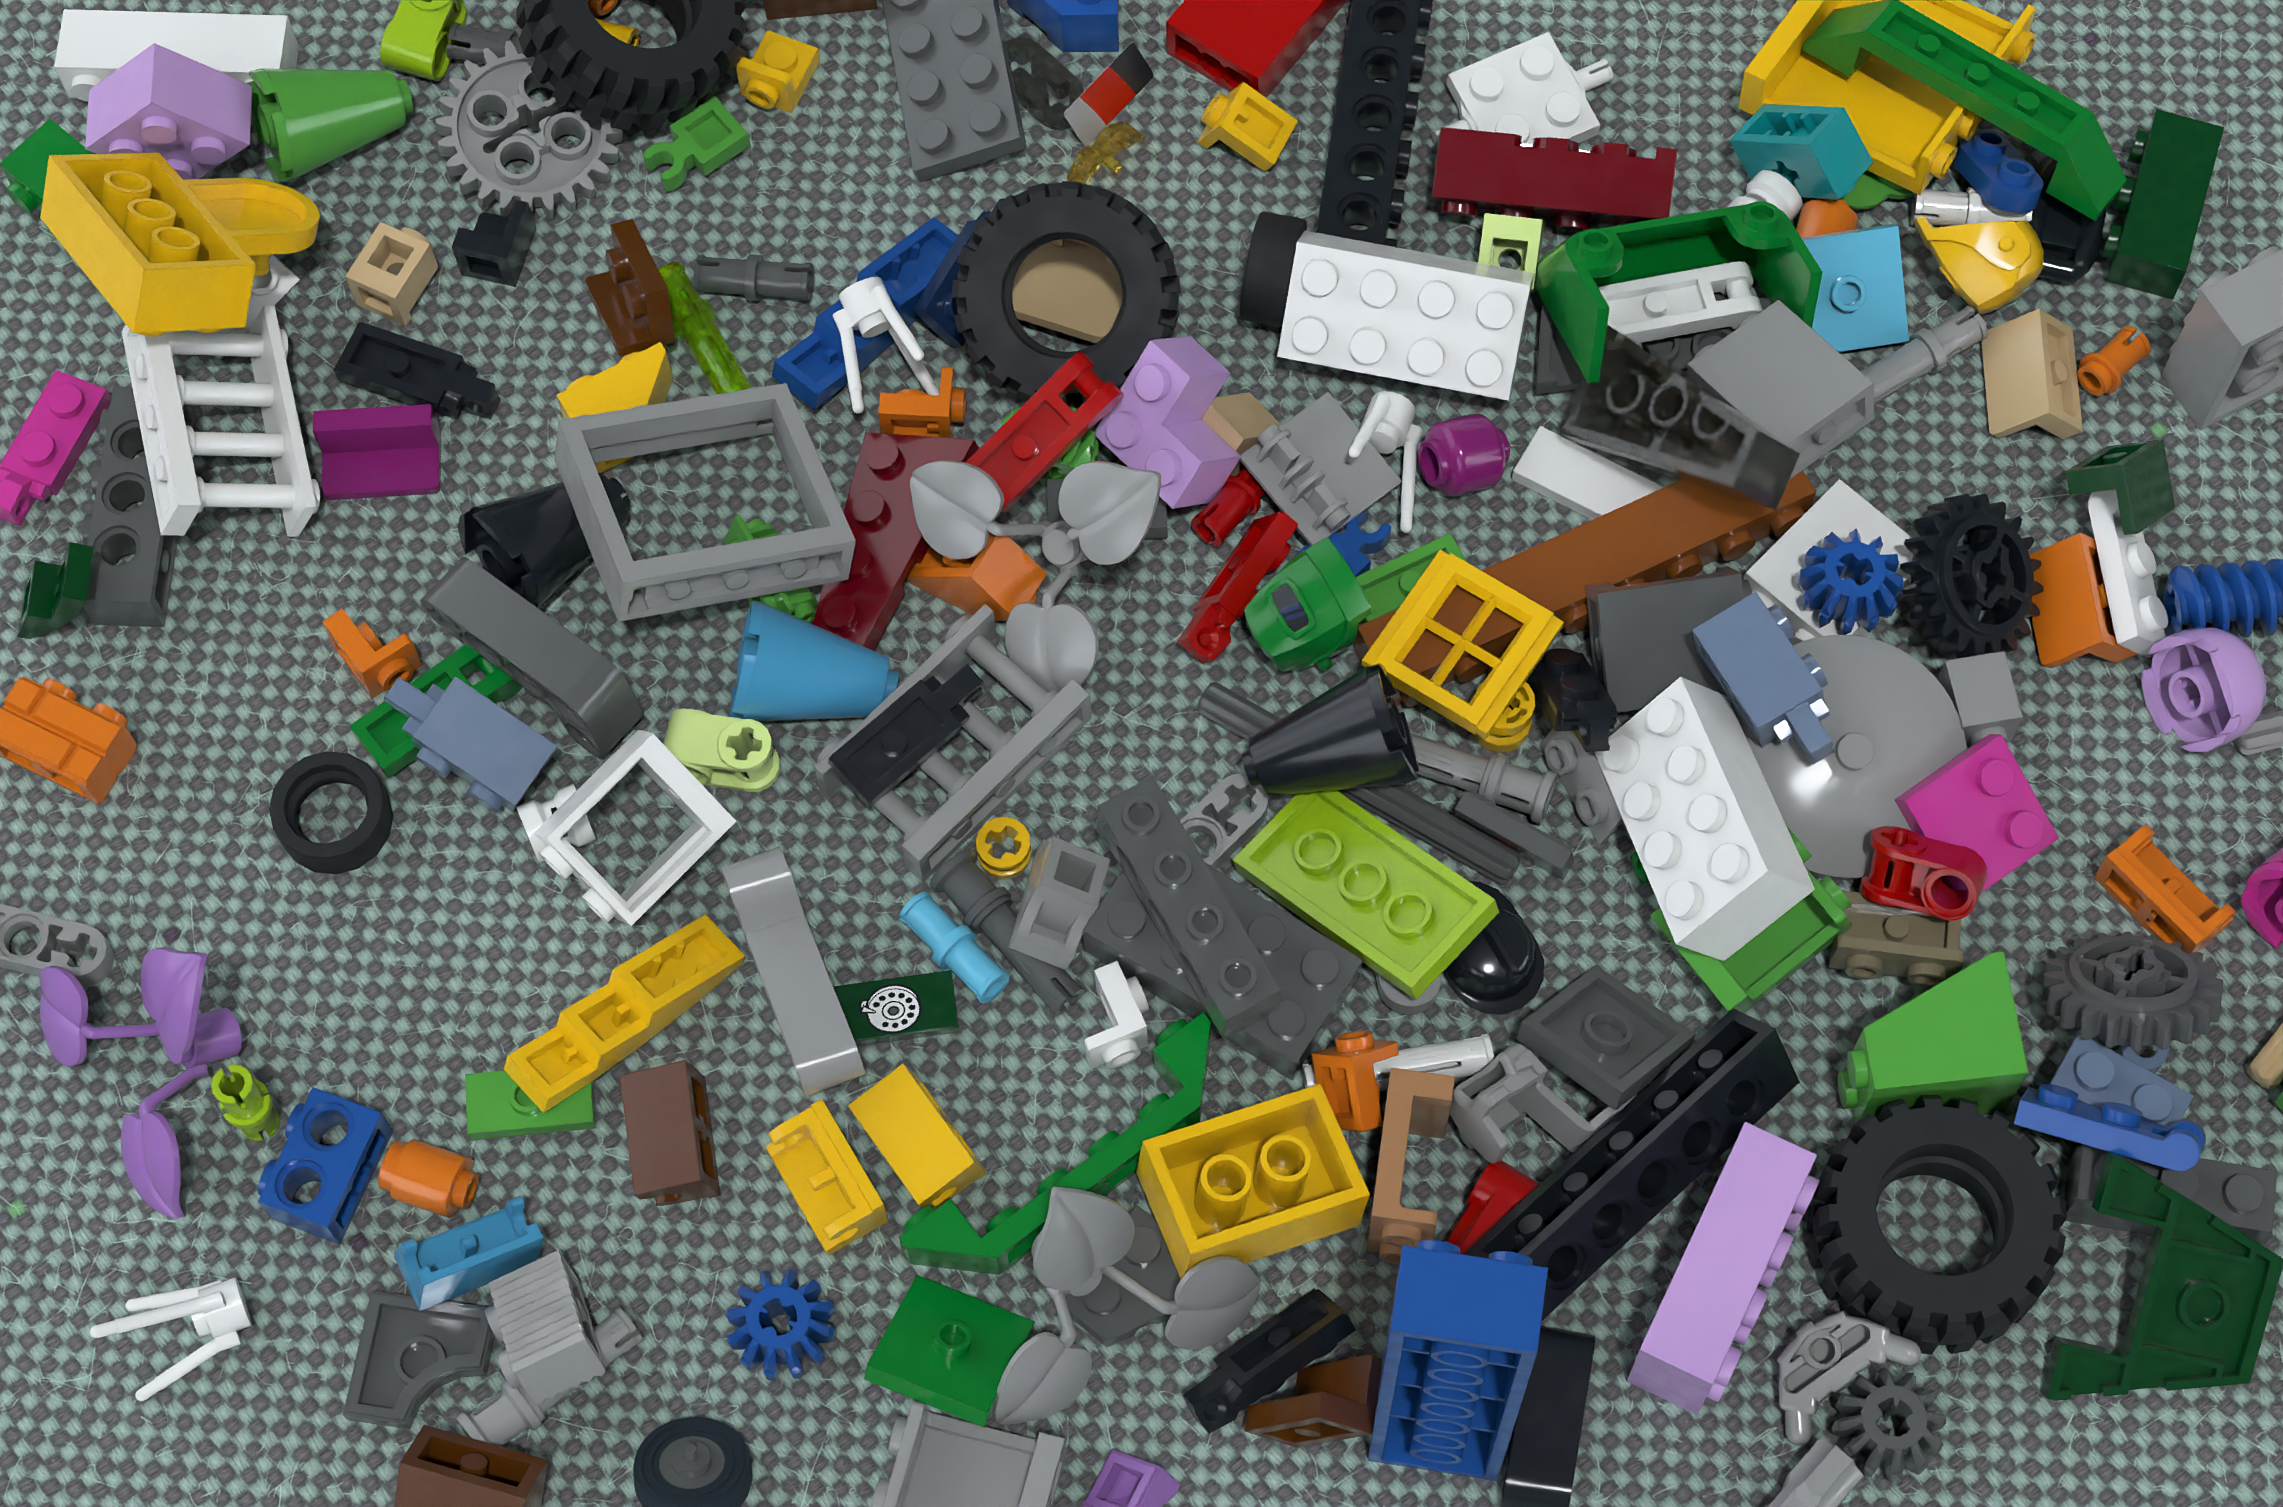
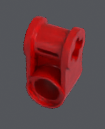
[1860,826,1987,921]

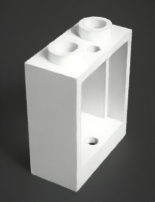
[534,730,736,926]

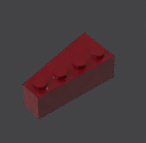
[1430,127,1678,231]

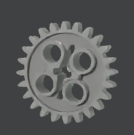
[436,41,622,220]

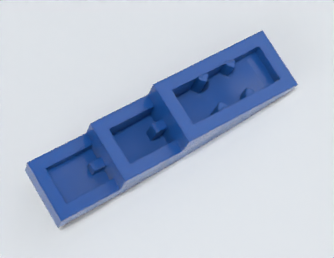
[772,217,959,410]

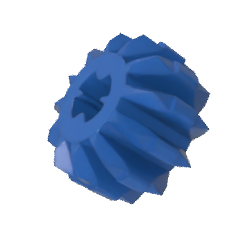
[1797,528,1904,635]
[726,1269,836,1381]

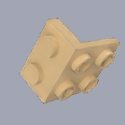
[1012,239,1123,343]

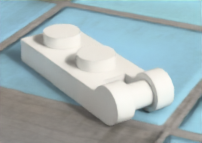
[1598,261,1763,350]
[2088,489,2168,658]

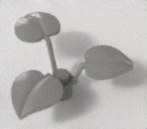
[910,460,1161,692]
[992,1187,1261,1425]

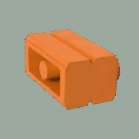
[0,676,137,804]

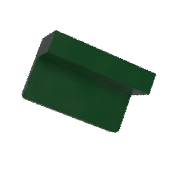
[2066,439,2175,535]

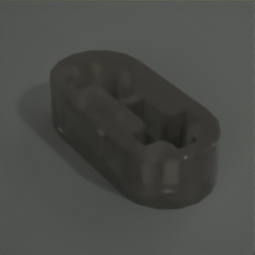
[1006,37,1084,130]

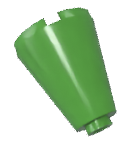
[247,68,413,184]

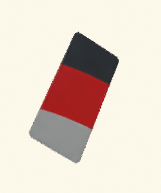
[1064,43,1154,146]

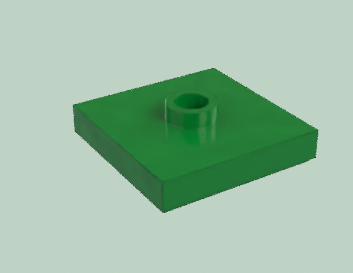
[864,1275,1035,1427]

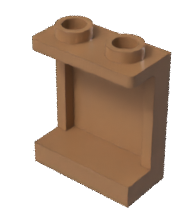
[1367,1068,1455,1265]

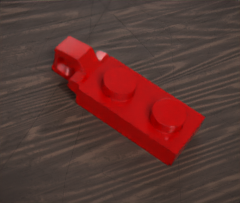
[1177,511,1299,664]

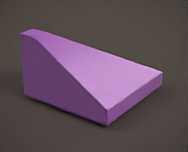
[1082,1449,1181,1507]

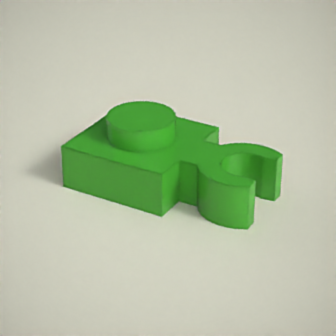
[643,96,751,191]

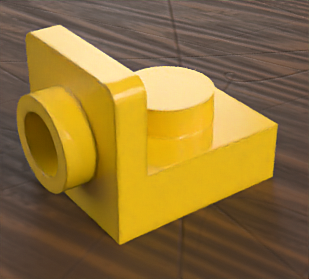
[736,30,820,113]
[1197,82,1298,172]

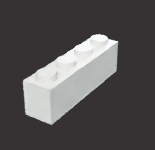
[54,9,299,102]

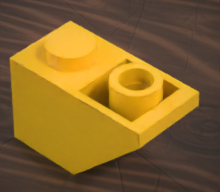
[556,342,673,473]

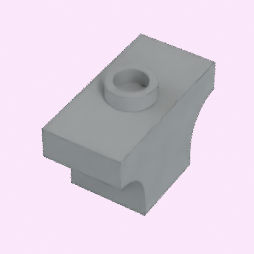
[1008,836,1110,970]

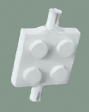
[1431,32,1613,146]

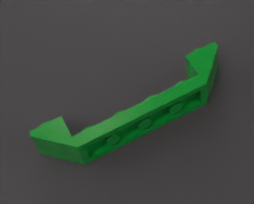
[1802,0,2127,221]
[899,1012,1211,1275]

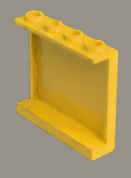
[1738,0,2037,195]

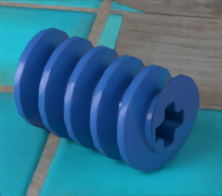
[2163,558,2283,637]

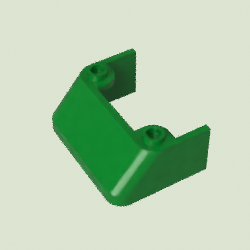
[1535,201,1823,383]

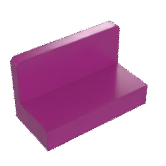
[313,404,441,500]

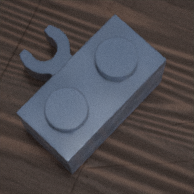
[2048,1032,2194,1127]

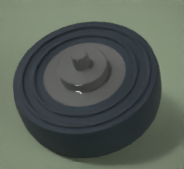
[633,1417,752,1507]

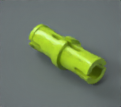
[211,1064,280,1142]

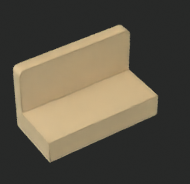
[1981,308,2083,439]

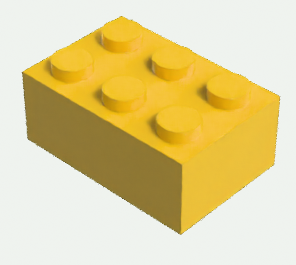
[1136,1084,1370,1279]

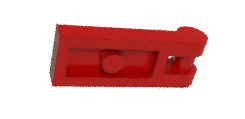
[965,351,1124,513]

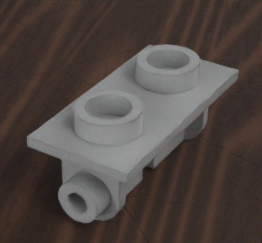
[1539,728,1627,845]

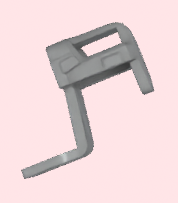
[1450,1043,1637,1164]

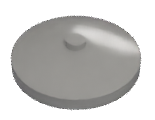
[1731,635,1967,880]

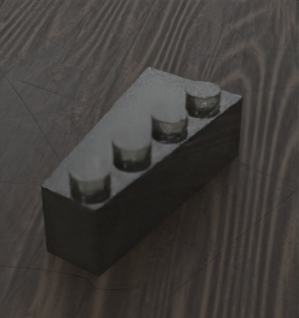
[1560,324,1800,510]

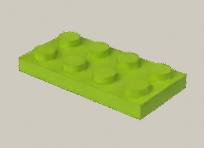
[1232,790,1499,1000]

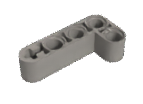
[721,846,866,1096]

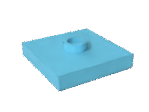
[1802,224,1909,352]

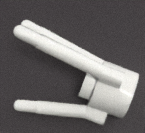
[832,277,939,414]
[1348,391,1423,533]
[90,1277,252,1401]

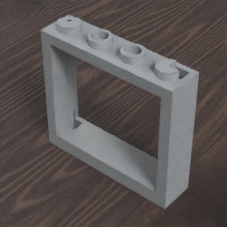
[555,383,856,622]

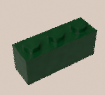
[2101,109,2224,300]

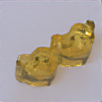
[1067,122,1145,184]

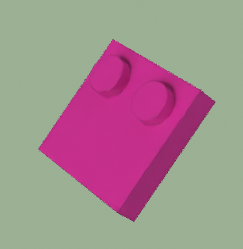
[1894,734,2059,893]

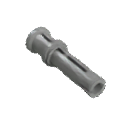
[1411,734,1558,824]
[455,1307,643,1447]

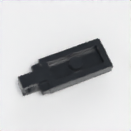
[334,322,501,419]
[1525,648,1618,752]
[828,664,984,808]
[1182,1288,1356,1434]

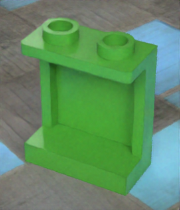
[1650,828,1853,1013]

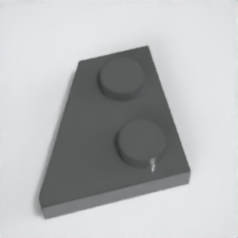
[1065,1205,1181,1347]

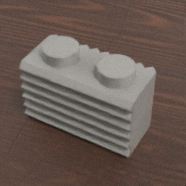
[485,1250,605,1405]

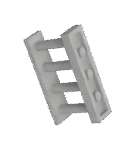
[814,604,1091,883]

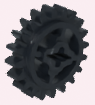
[1900,494,2044,659]

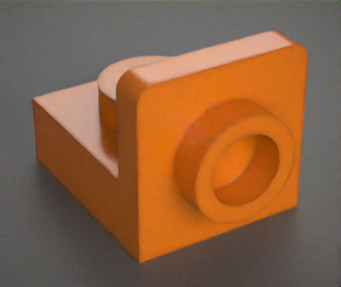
[878,366,966,438]
[322,608,421,699]
[1311,1031,1399,1132]

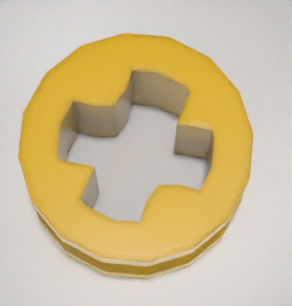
[976,817,1032,879]

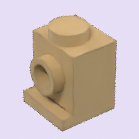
[345,222,438,327]

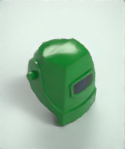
[1244,537,1372,672]

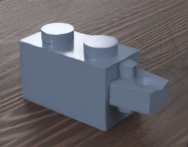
[1692,592,1834,765]
[383,676,557,812]

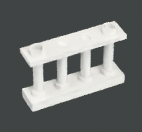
[122,305,320,537]

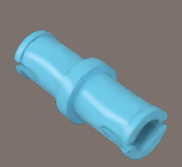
[899,891,1010,1004]

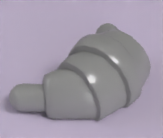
[1777,1310,1921,1445]

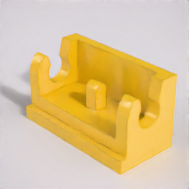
[848,1063,988,1208]
[765,1099,888,1256]

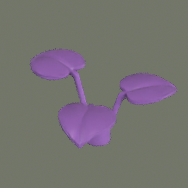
[39,947,242,1219]

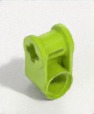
[380,0,468,81]

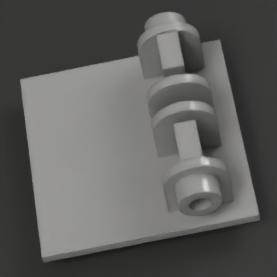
[1240,392,1402,546]

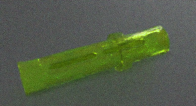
[658,262,752,394]

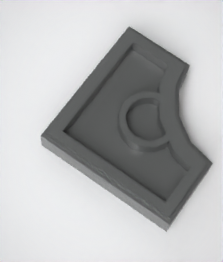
[343,1290,495,1429]

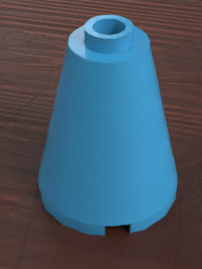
[729,601,899,721]

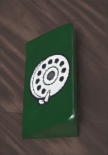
[833,970,960,1047]

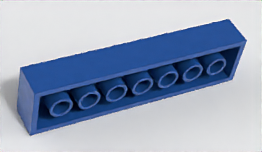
[1368,1240,1548,1481]

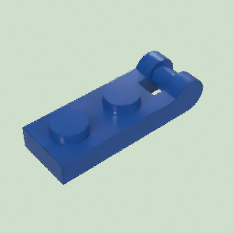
[2014,1084,2206,1171]

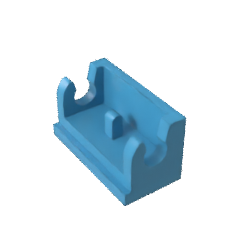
[394,1196,543,1312]

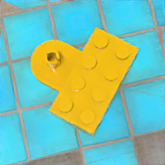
[40,152,320,337]

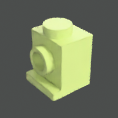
[1478,213,1545,293]

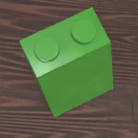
[1838,952,2029,1124]

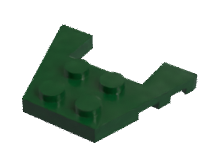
[2040,1151,2283,1401]

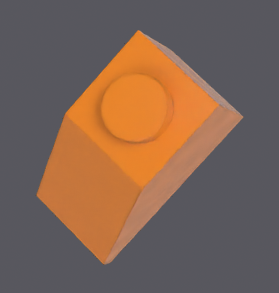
[906,532,1047,621]

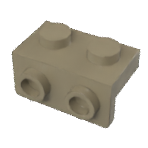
[1829,890,1964,987]

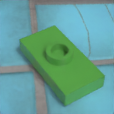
[465,1071,596,1141]

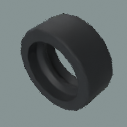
[1240,212,1307,327]
[269,751,393,874]

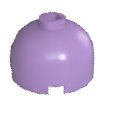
[2141,628,2267,752]

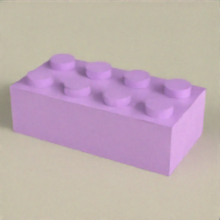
[1626,1122,1820,1416]

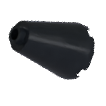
[458,472,630,608]
[1242,663,1419,796]

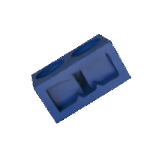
[258,1087,393,1245]

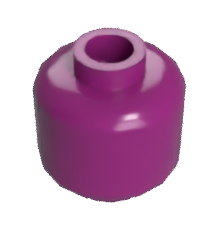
[1418,414,1510,496]

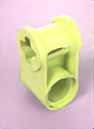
[663,708,781,792]

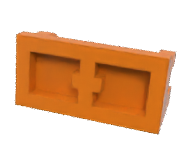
[2094,824,2237,954]

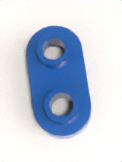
[1954,129,2043,213]

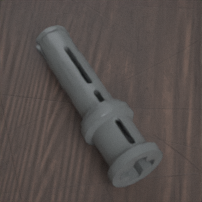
[930,849,1085,1016]

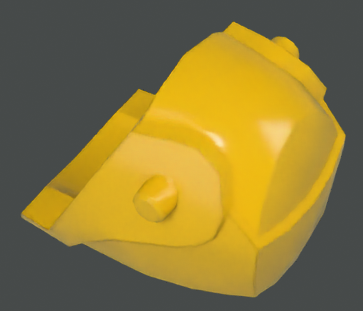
[1914,216,2044,315]

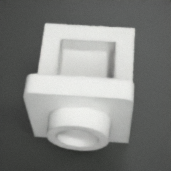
[1084,961,1149,1068]

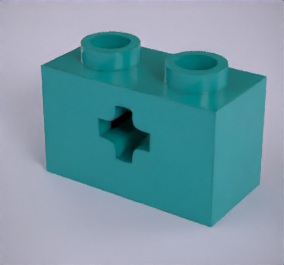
[1729,104,1873,200]

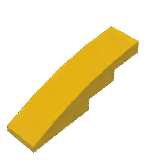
[504,914,745,1113]

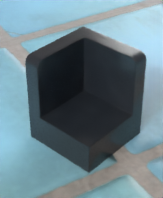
[452,200,536,287]

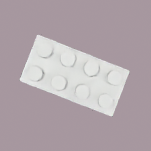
[1277,231,1535,400]
[1594,677,1815,961]

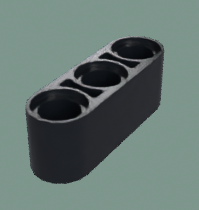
[1500,1326,1595,1507]

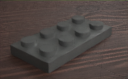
[882,0,1027,182]

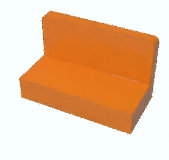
[2030,533,2136,668]

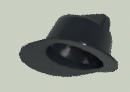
[1442,881,1544,1015]

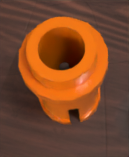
[2077,326,2151,396]

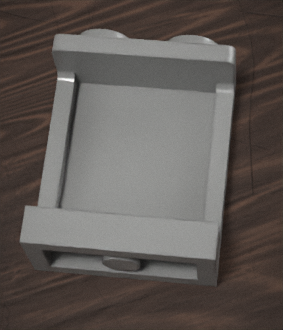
[1687,300,1874,484]
[871,1401,1067,1507]

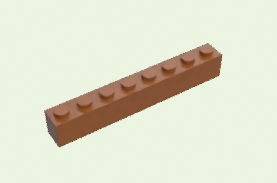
[1355,444,1816,707]

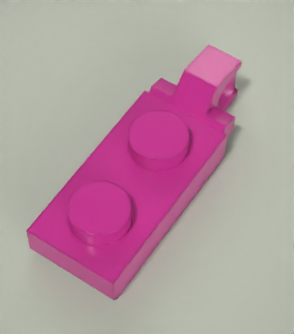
[0,370,111,526]

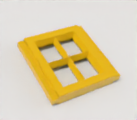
[1362,550,1564,739]

